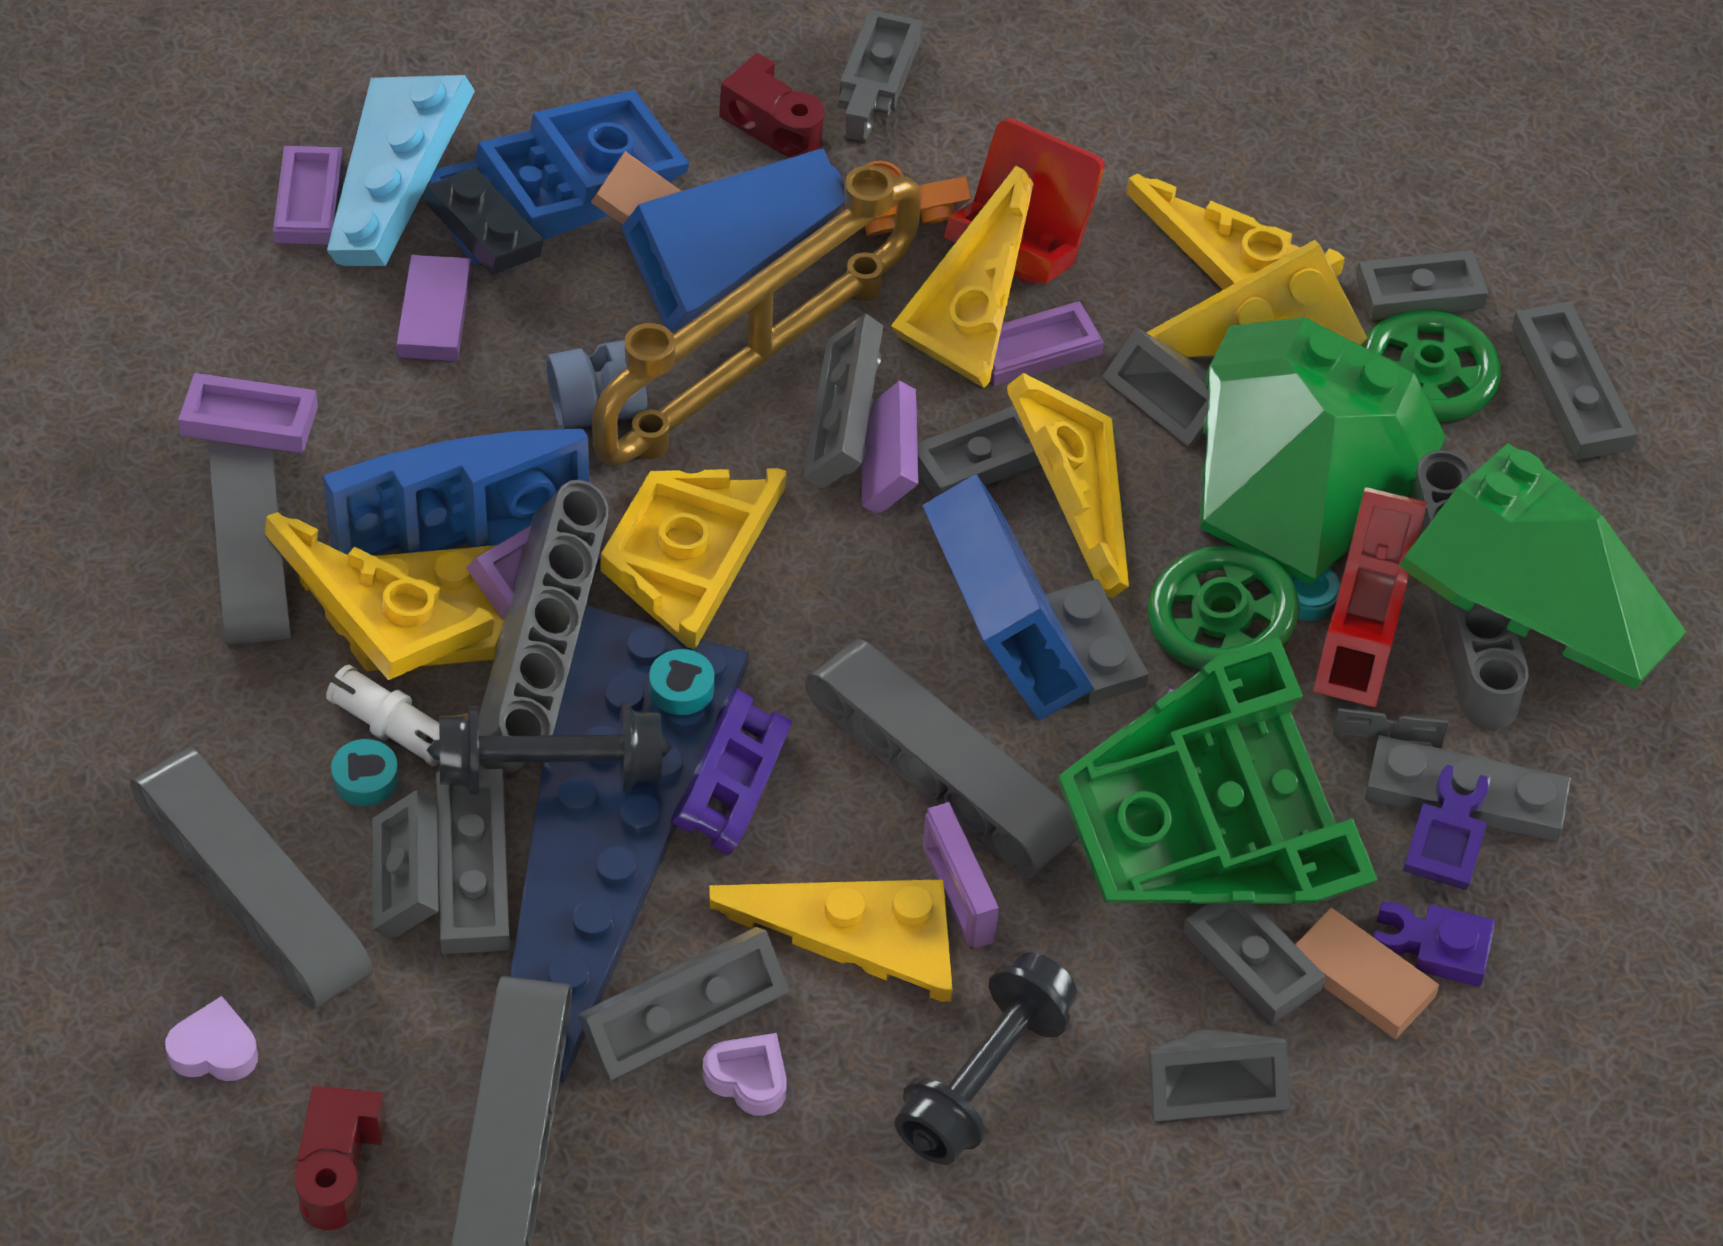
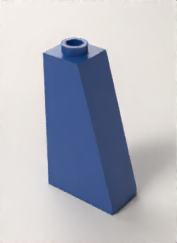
[621,148,845,332]
[922,474,1094,721]

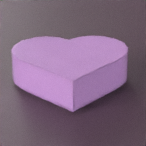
[165,996,258,1081]
[703,1033,787,1116]

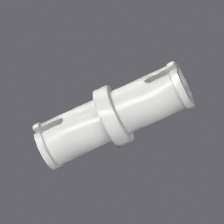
[326,665,440,766]

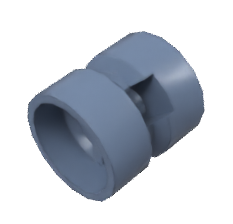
[545,339,648,429]

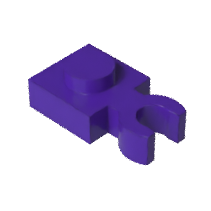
[1403,764,1489,891]
[1374,902,1495,987]

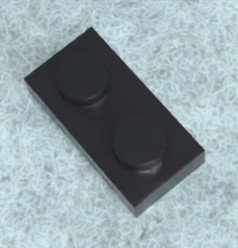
[425,167,544,275]

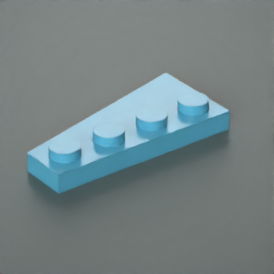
[327,75,475,266]

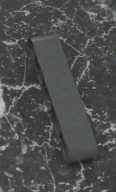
[208,440,291,646]
[1410,450,1529,730]
[478,480,609,776]
[805,639,1079,879]
[130,746,373,1010]
[451,976,572,1246]

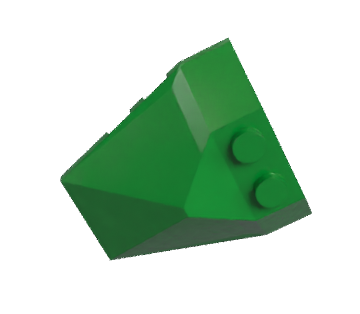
[1199,317,1446,585]
[1399,443,1687,689]
[1057,636,1378,904]

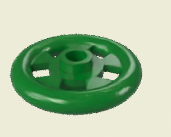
[1361,310,1501,423]
[1147,545,1300,670]

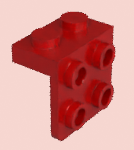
[943,118,1105,284]

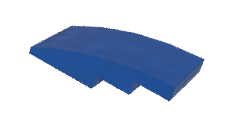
[423,90,689,265]
[323,429,589,556]

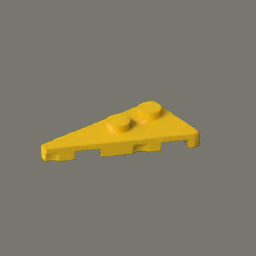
[891,166,1033,388]
[1127,173,1344,290]
[1146,240,1368,357]
[1007,373,1129,598]
[264,512,495,680]
[709,879,952,1002]

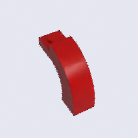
[1313,487,1427,708]

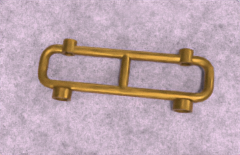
[592,165,921,466]

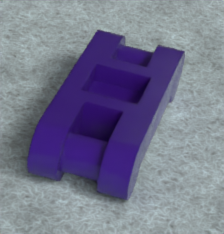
[670,688,792,856]

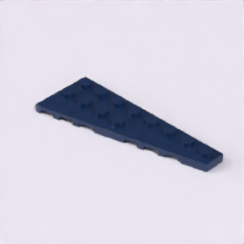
[510,605,749,1083]

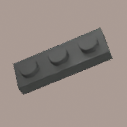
[1512,301,1638,460]
[803,313,883,488]
[1365,735,1571,842]
[436,769,510,954]
[577,927,790,1081]

